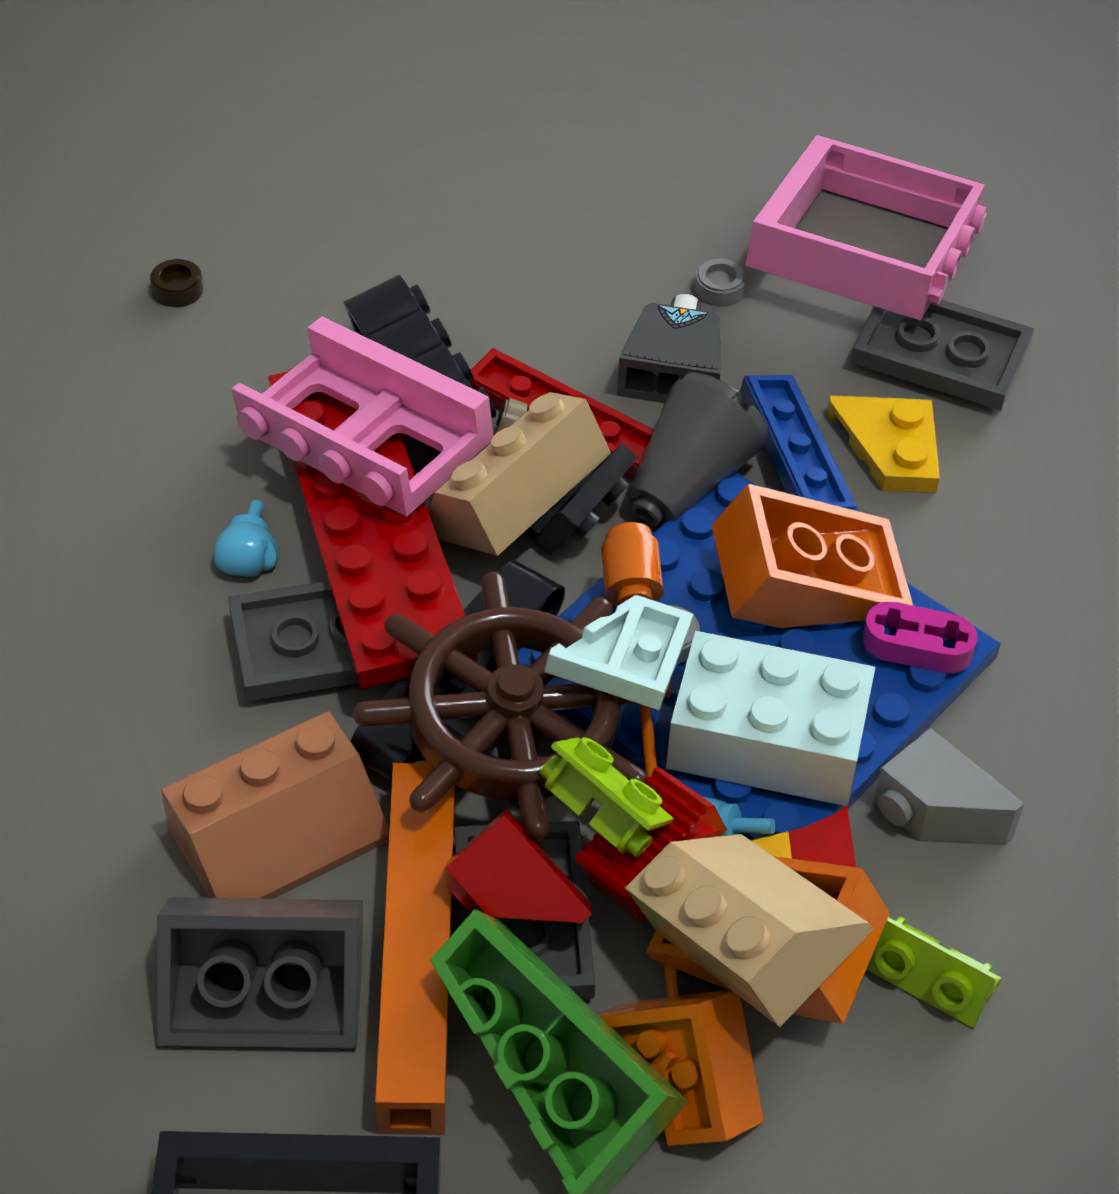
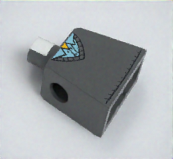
[617,294,721,403]

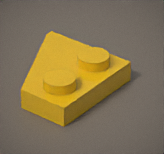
[827,395,940,493]

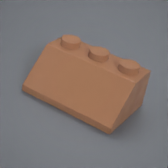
[161,711,390,899]

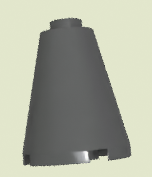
[628,372,768,527]

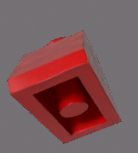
[445,809,592,923]

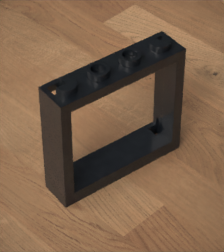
[152,1131,441,1194]

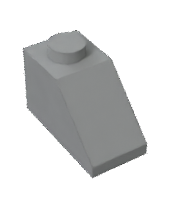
[873,728,1024,845]

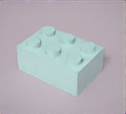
[666,631,875,806]

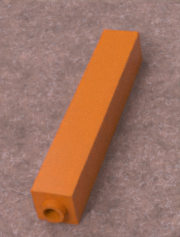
[375,760,456,1135]

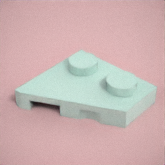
[544,595,694,710]

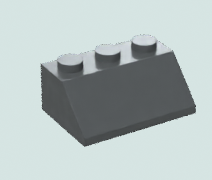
[157,897,363,1048]

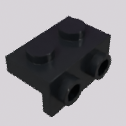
[526,443,638,553]

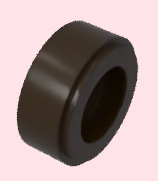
[150,259,203,307]

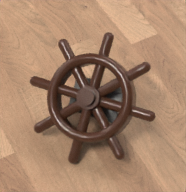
[353,572,672,841]

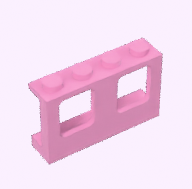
[232,316,494,517]

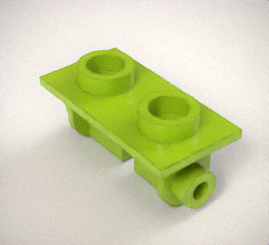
[540,737,674,857]
[866,916,1002,1029]

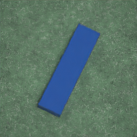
[740,375,859,512]

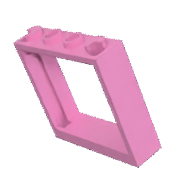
[745,135,987,321]

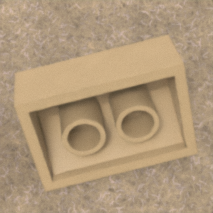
[429,392,611,556]
[625,834,873,1027]

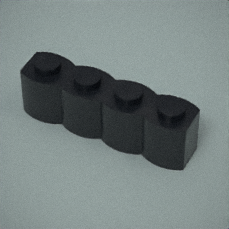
[343,275,497,460]

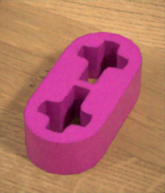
[862,601,977,673]

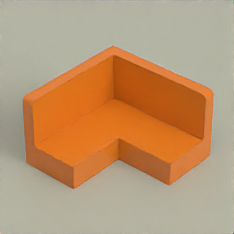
[597,990,764,1146]

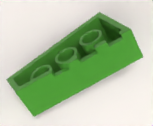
[430,909,689,1194]

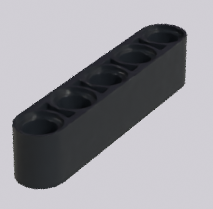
[350,560,565,782]

